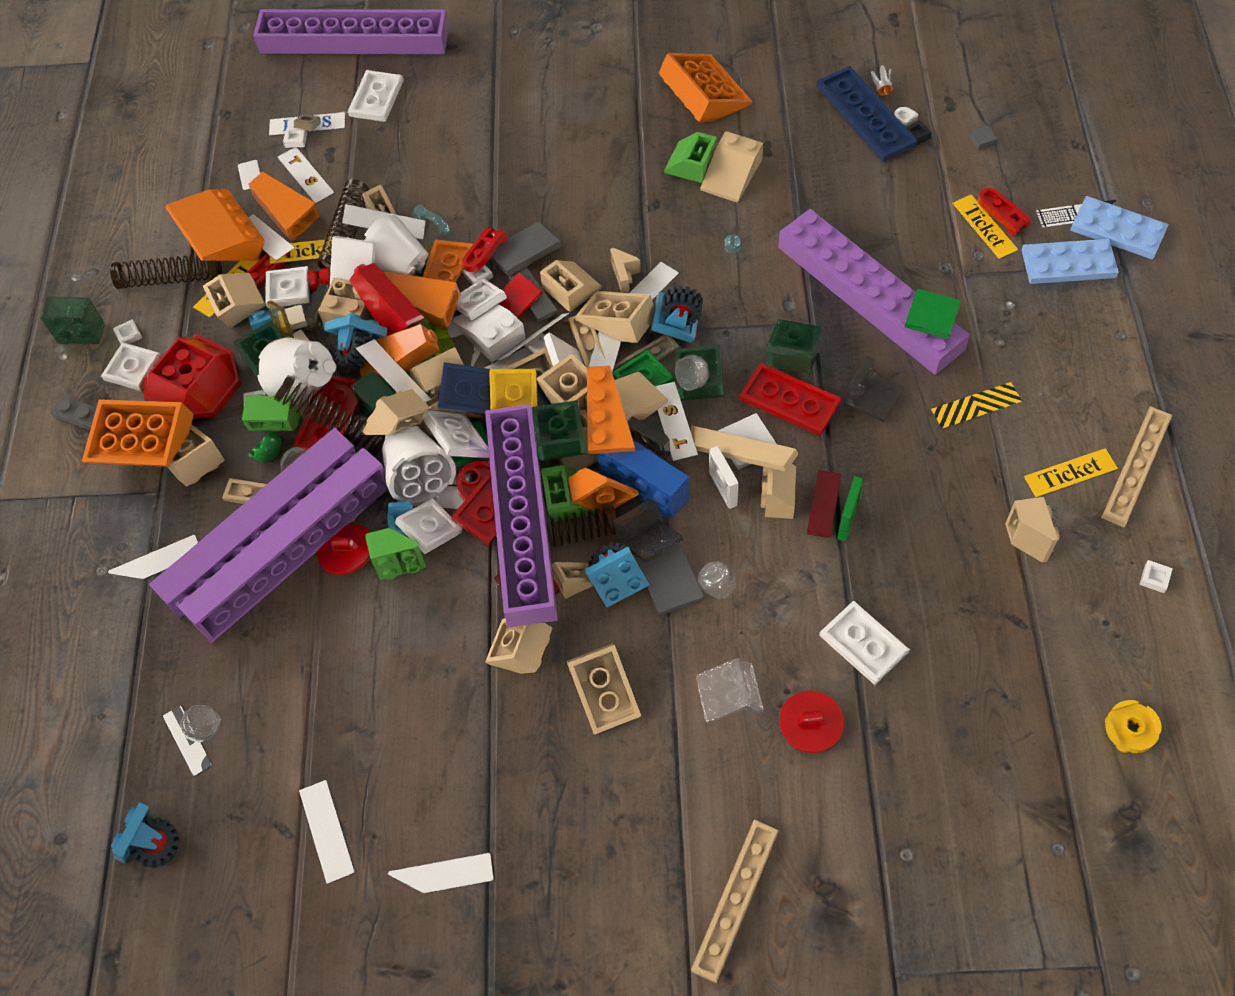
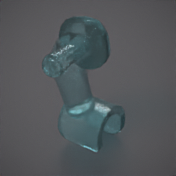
[412,205,449,235]

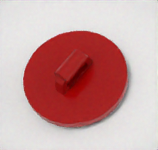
[317,524,371,575]
[779,691,844,753]

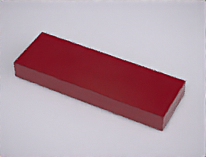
[807,470,841,538]

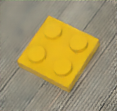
[489,369,538,416]

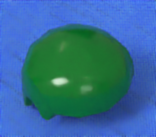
[248,431,282,464]

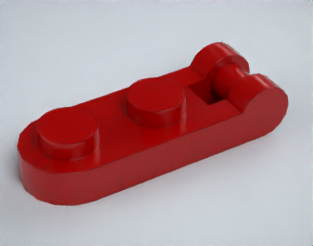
[978,188,1031,236]
[462,227,508,273]

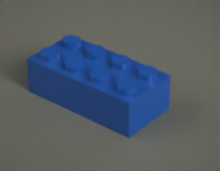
[597,440,689,519]

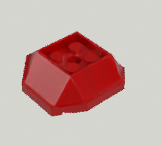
[143,334,241,419]

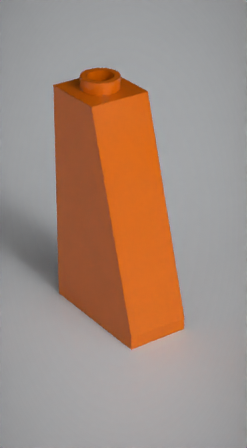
[248,171,320,243]
[383,271,461,330]
[360,324,439,391]

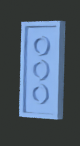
[1070,196,1169,260]
[1022,239,1119,284]

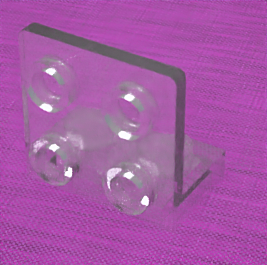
[696,658,764,723]

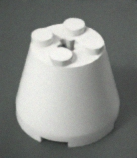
[364,213,429,276]
[257,338,336,404]
[382,426,456,506]

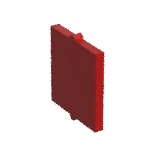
[498,273,543,319]

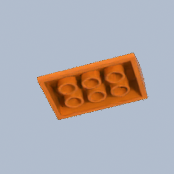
[659,53,753,122]
[166,189,265,261]
[82,400,194,467]

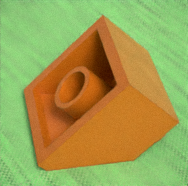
[568,468,639,514]

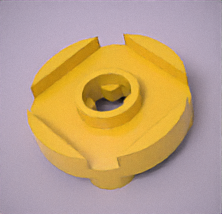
[1105,700,1162,753]

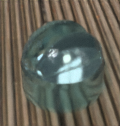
[724,234,741,253]

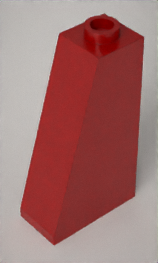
[349,263,424,336]

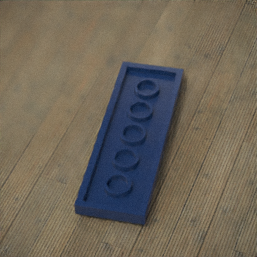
[816,66,918,162]
[438,362,564,425]

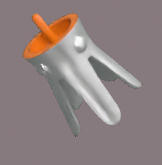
[871,65,893,96]

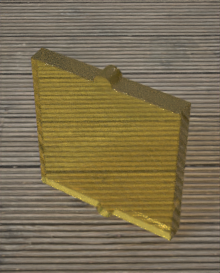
[267,300,294,338]

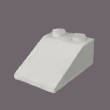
[452,304,526,363]

